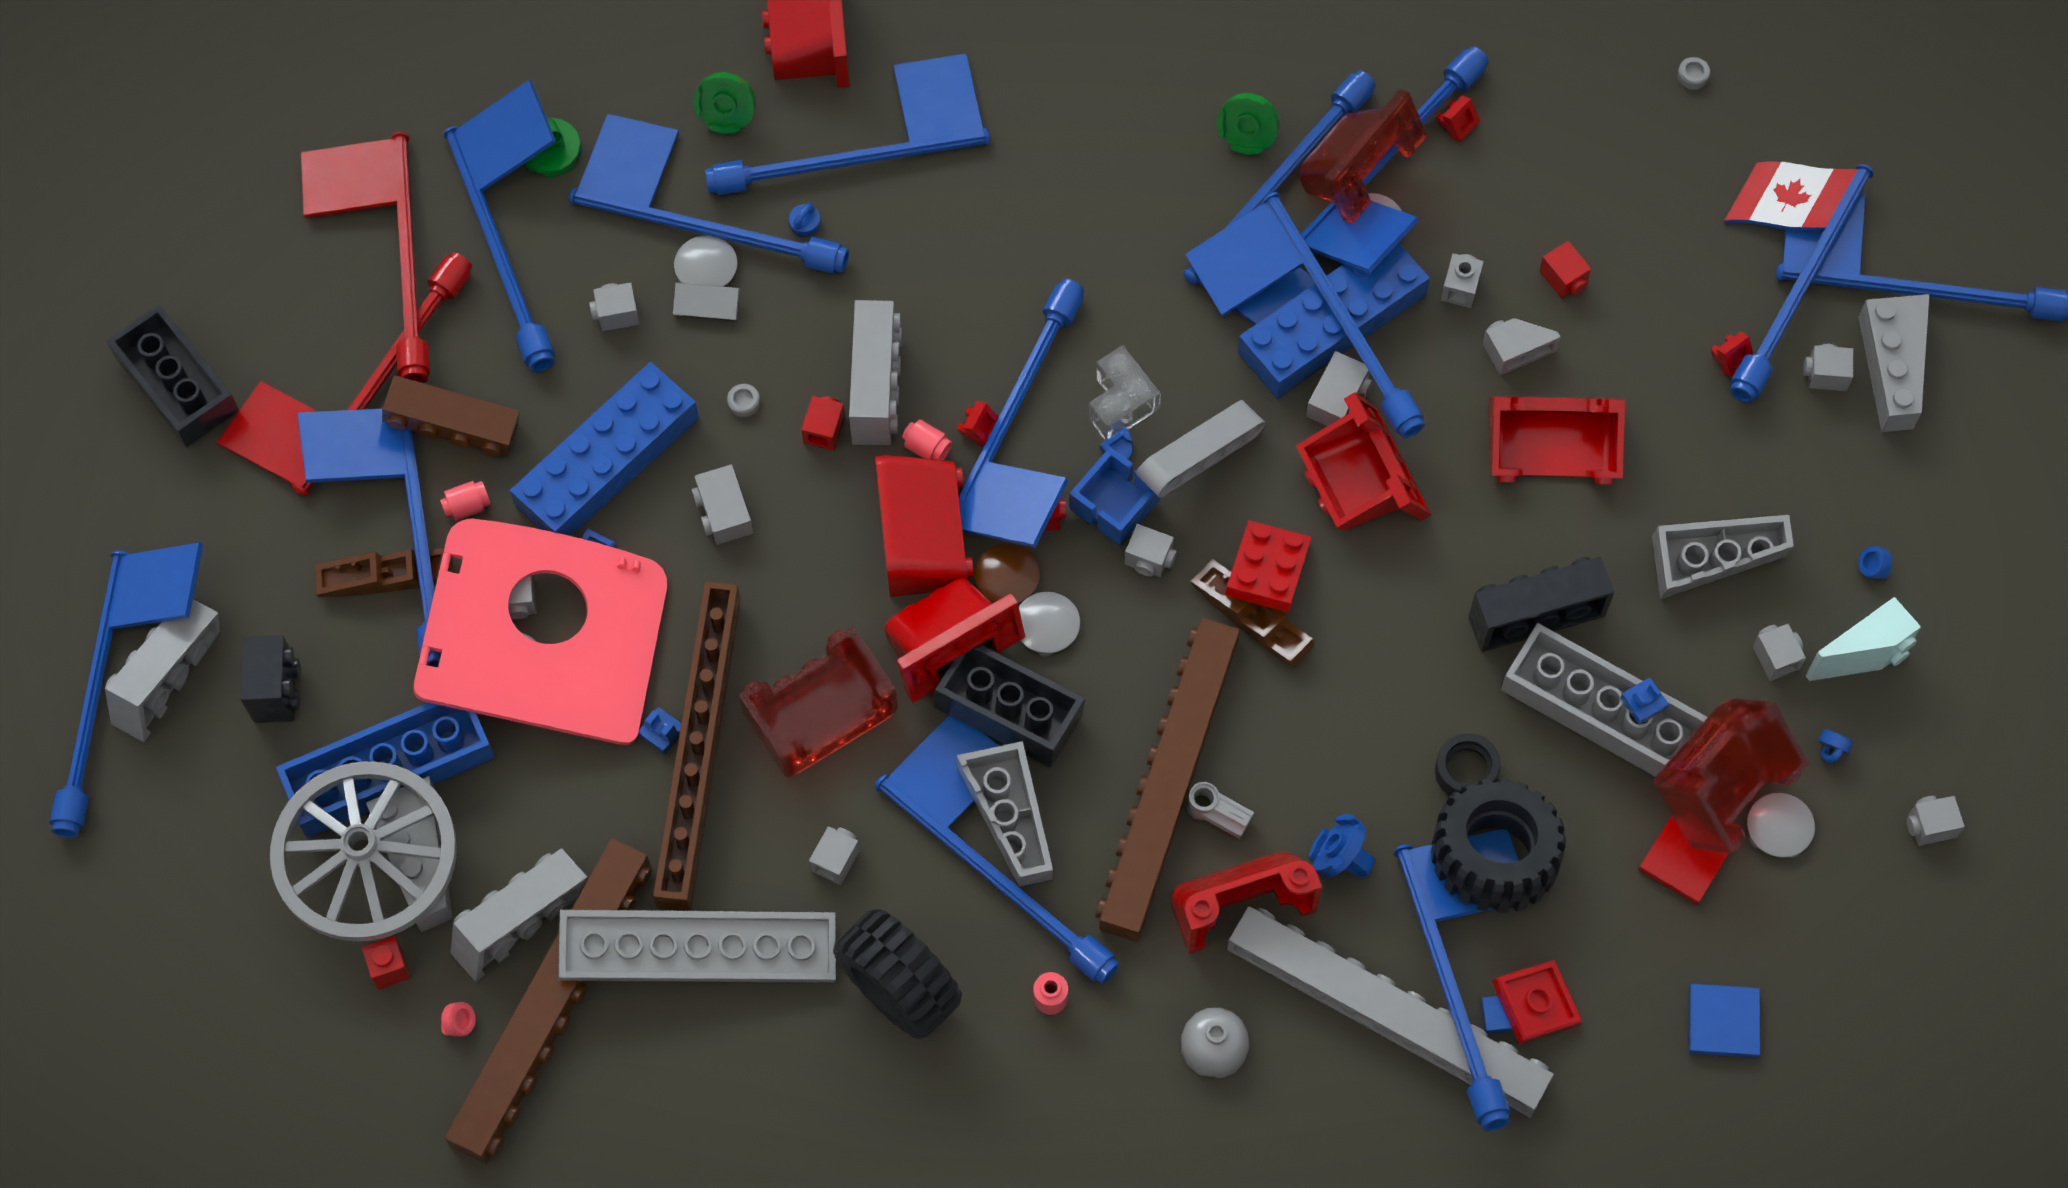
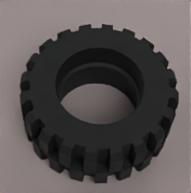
[1431,778,1566,913]
[833,908,962,1039]

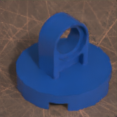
[1309,814,1376,878]

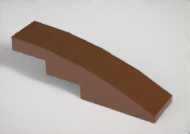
[315,547,454,597]
[1191,559,1315,668]

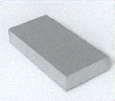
[673,283,740,320]

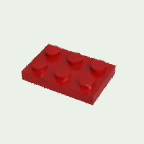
[1225,520,1312,612]

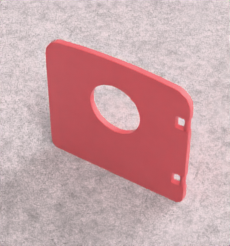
[413,518,667,745]

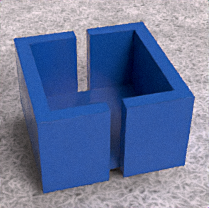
[1069,447,1161,546]

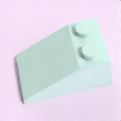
[1806,597,1921,681]

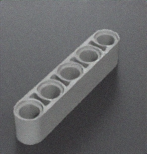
[1136,400,1266,498]

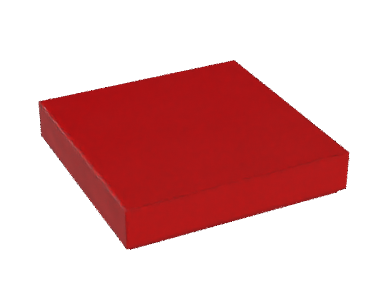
[1638,813,1732,905]
[1492,960,1583,1044]

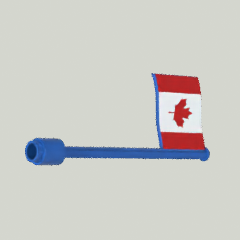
[1724,162,1874,403]

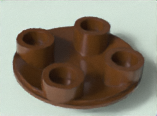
[974,544,1040,603]

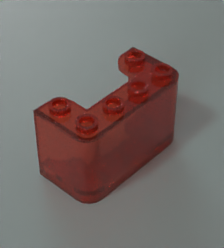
[739,626,898,777]
[1653,699,1809,854]

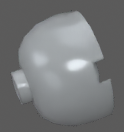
[1181,1007,1249,1078]

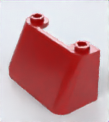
[1489,396,1625,484]
[875,455,974,597]
[1171,851,1322,954]

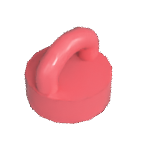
[441,1002,476,1037]

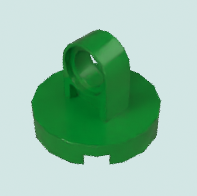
[693,72,756,134]
[1216,93,1280,155]
[523,117,582,178]

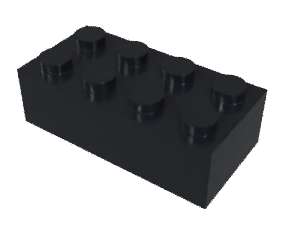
[106,304,239,447]
[1468,557,1615,653]
[934,645,1085,768]

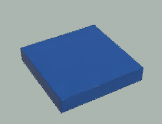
[1689,984,1760,1058]

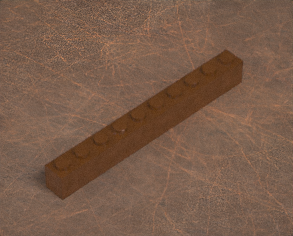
[653,581,741,911]
[1095,618,1240,942]
[445,838,652,1164]

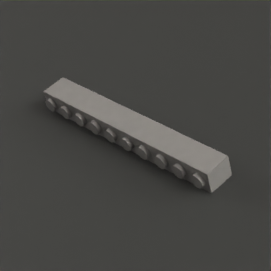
[1227,906,1554,1118]

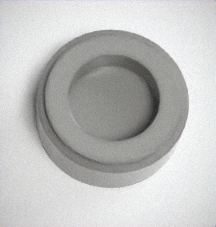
[1677,57,1710,90]
[727,384,760,417]

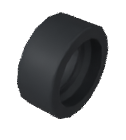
[1435,733,1501,796]

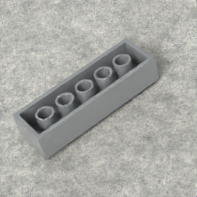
[1501,623,1715,789]

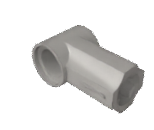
[1186,782,1254,839]

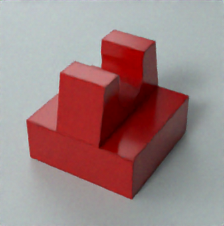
[1436,96,1480,142]
[1710,332,1754,378]
[956,401,998,447]

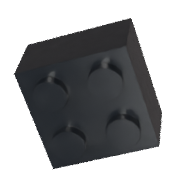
[240,635,301,723]

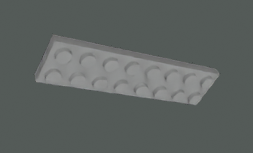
[559,910,836,982]

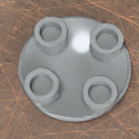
[674,236,737,287]
[1019,592,1080,657]
[1747,793,1815,858]

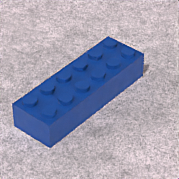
[1237,243,1430,399]
[510,362,699,536]
[276,703,495,838]

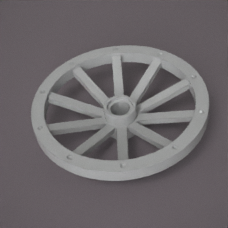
[270,761,457,941]

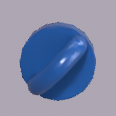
[789,203,820,237]
[1858,546,1892,579]
[1818,729,1853,763]

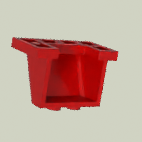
[762,0,850,88]
[1296,392,1432,531]
[884,578,1026,703]

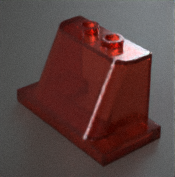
[1300,89,1427,224]

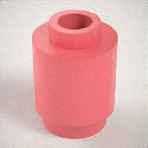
[902,419,952,461]
[440,481,491,522]
[1034,972,1068,1015]

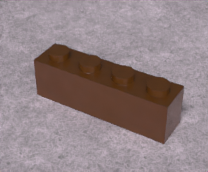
[382,375,519,457]

